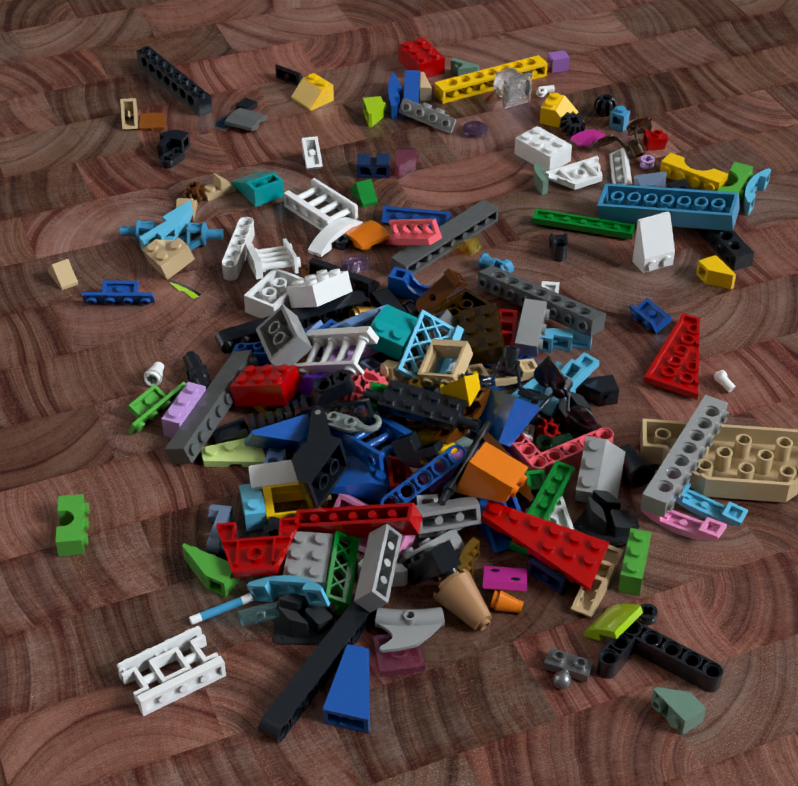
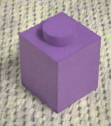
[546,50,570,73]

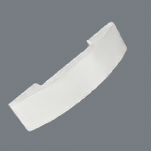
[308,217,363,257]

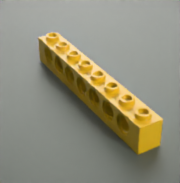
[434,55,548,104]

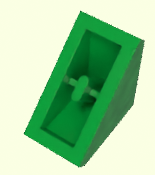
[350,179,378,207]

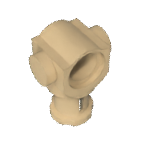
[380,359,408,384]

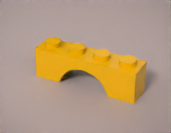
[660,152,728,191]

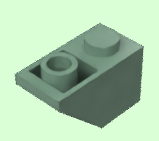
[651,687,706,735]

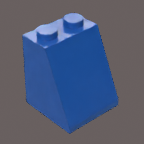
[470,386,540,447]

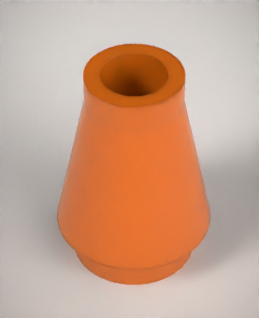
[490,590,524,614]

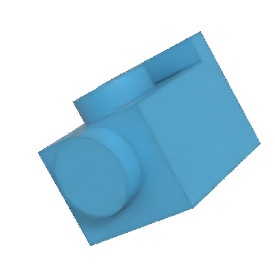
[609,106,630,133]

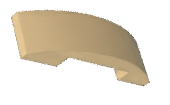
[466,358,538,386]

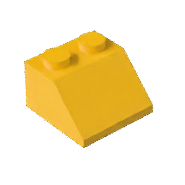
[291,73,334,111]
[540,92,578,128]

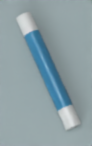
[189,593,253,625]

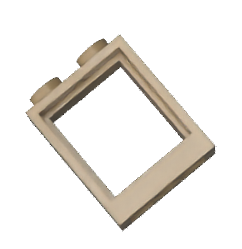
[417,339,473,388]

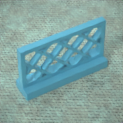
[396,310,464,392]

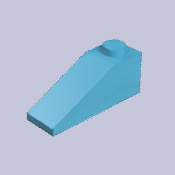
[239,484,267,532]

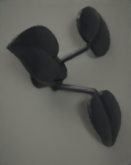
[461,346,552,401]
[529,356,602,433]

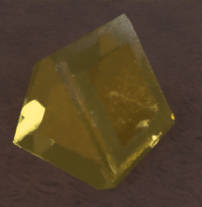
[458,235,482,256]

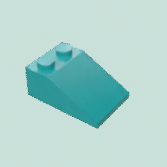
[366,304,417,360]

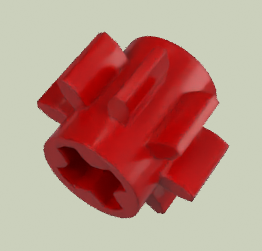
[535,418,561,442]

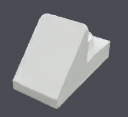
[302,136,323,170]

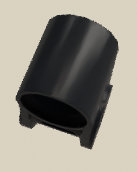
[549,233,568,262]

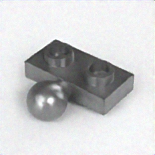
[543,648,594,689]

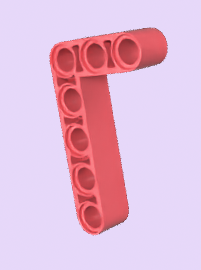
[507,428,614,478]

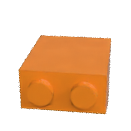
[455,442,528,503]

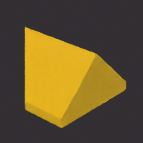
[440,371,481,407]

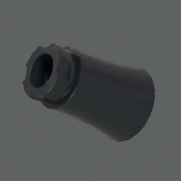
[619,444,655,487]

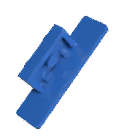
[81,280,156,305]

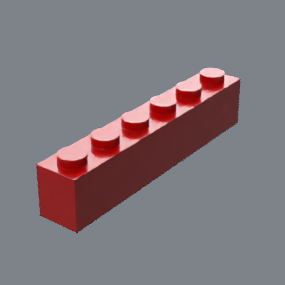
[295,502,422,538]

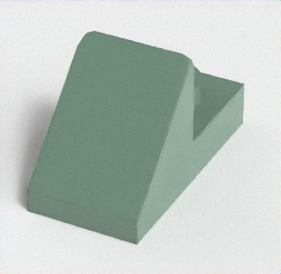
[450,58,479,76]

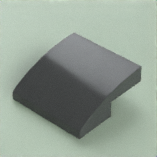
[225,108,267,131]

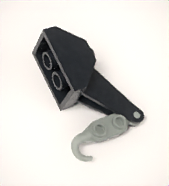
[291,407,382,509]

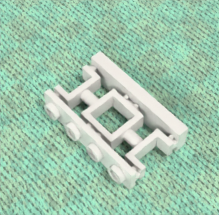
[117,626,226,716]

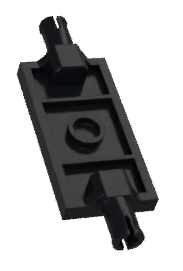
[363,380,481,432]

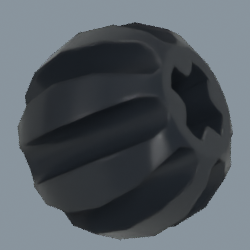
[594,94,617,116]

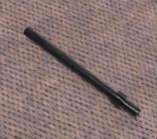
[437,421,492,506]

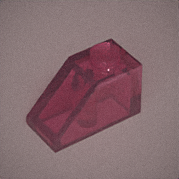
[396,148,419,179]

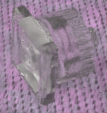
[493,67,532,109]

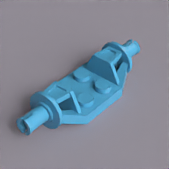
[120,220,224,250]

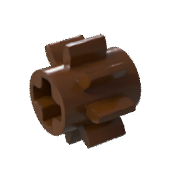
[185,182,206,202]

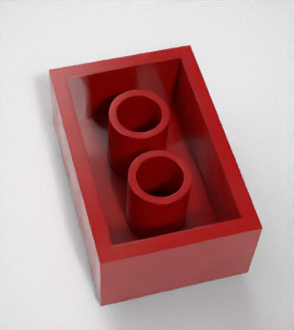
[398,38,445,78]
[229,364,301,406]

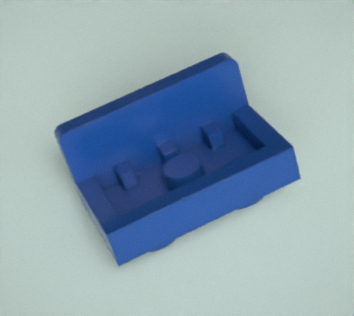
[629,297,672,334]

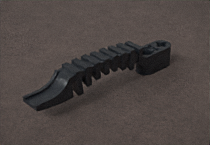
[213,369,356,444]

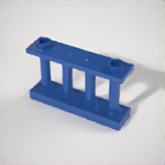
[330,405,413,471]

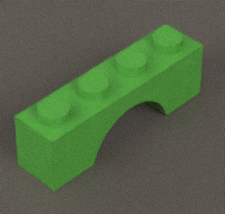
[717,162,755,202]

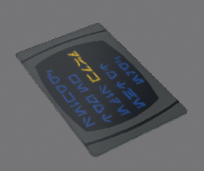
[211,114,231,131]

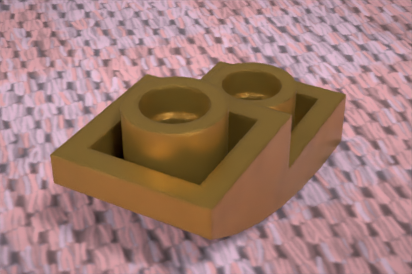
[457,537,480,576]

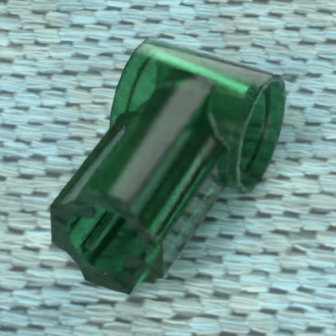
[535,433,573,452]

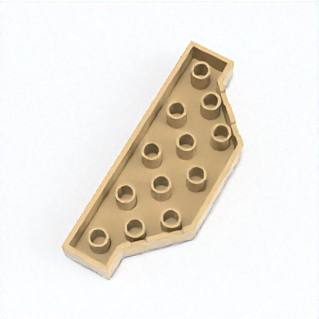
[640,419,798,503]

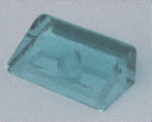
[237,601,280,627]

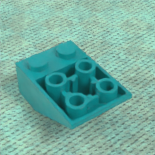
[232,171,284,207]

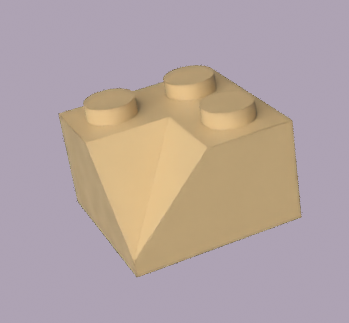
[142,237,195,280]

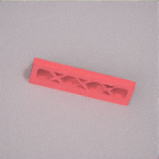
[385,219,442,245]

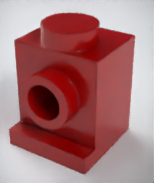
[643,129,668,151]

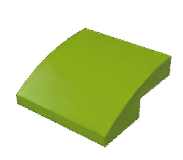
[583,603,643,641]

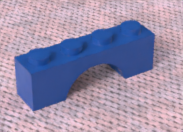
[388,267,461,301]

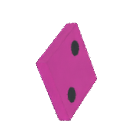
[483,566,527,592]

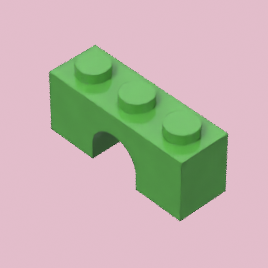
[56,494,90,556]
[618,528,652,596]

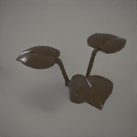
[590,116,652,159]

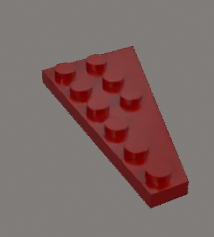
[643,313,700,400]
[481,500,610,594]

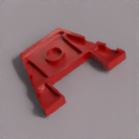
[216,517,300,577]

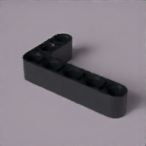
[597,620,723,692]

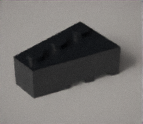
[402,540,461,585]

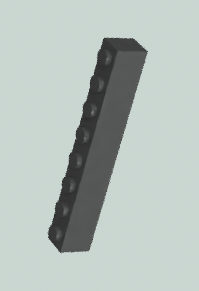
[391,199,499,275]
[164,350,259,464]

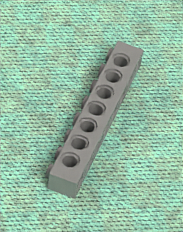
[640,395,729,518]

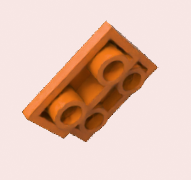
[344,220,391,250]

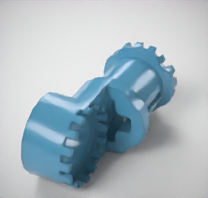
[477,252,514,273]

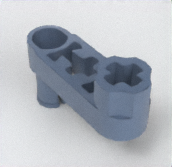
[206,504,233,555]

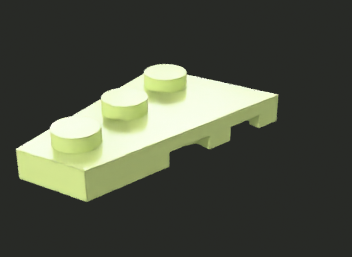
[200,438,266,467]

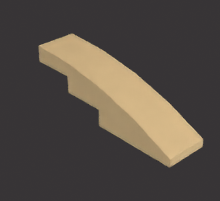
[571,545,624,618]

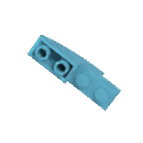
[139,200,193,250]
[537,352,599,418]

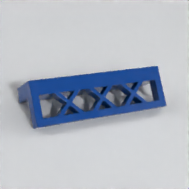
[382,206,451,227]

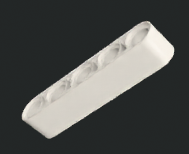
[222,217,255,281]

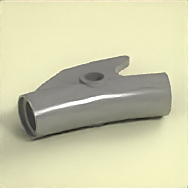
[375,607,445,653]

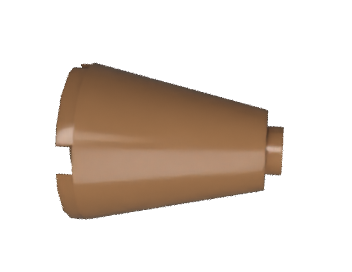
[433,569,492,631]

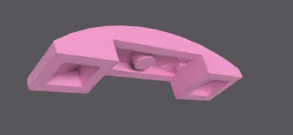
[641,509,727,541]

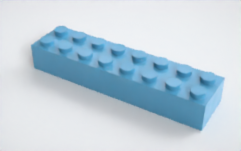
[597,183,740,231]

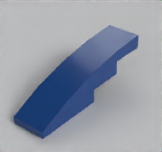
[403,70,420,118]
[388,73,402,119]

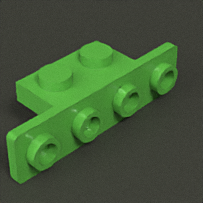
[127,382,186,435]

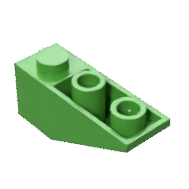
[182,543,240,598]

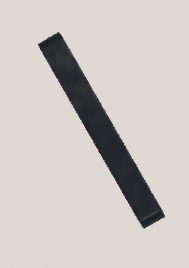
[215,290,371,354]
[258,600,383,742]

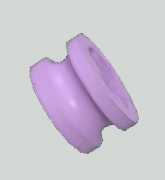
[640,155,655,169]

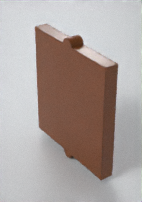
[139,112,166,131]

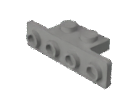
[398,98,456,134]
[398,526,468,564]

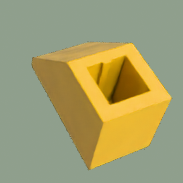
[696,255,736,289]

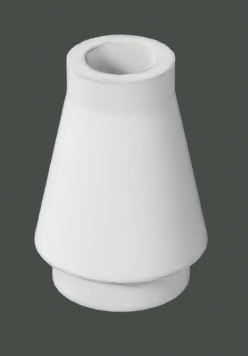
[144,362,164,386]

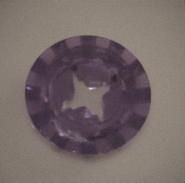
[463,121,488,138]

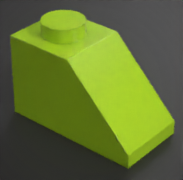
[363,96,386,127]

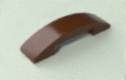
[430,387,491,444]

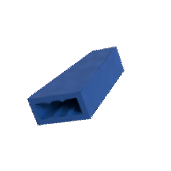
[323,644,370,734]

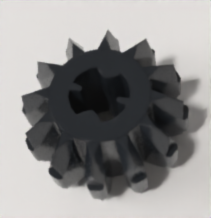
[559,111,586,137]

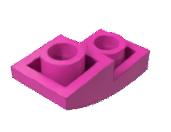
[570,129,605,147]

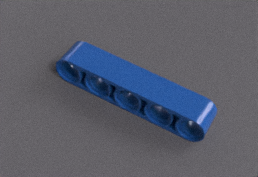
[379,444,466,504]

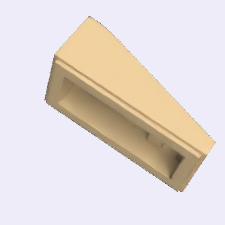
[419,72,432,101]

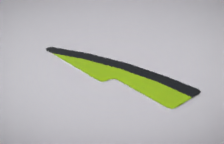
[167,279,201,299]

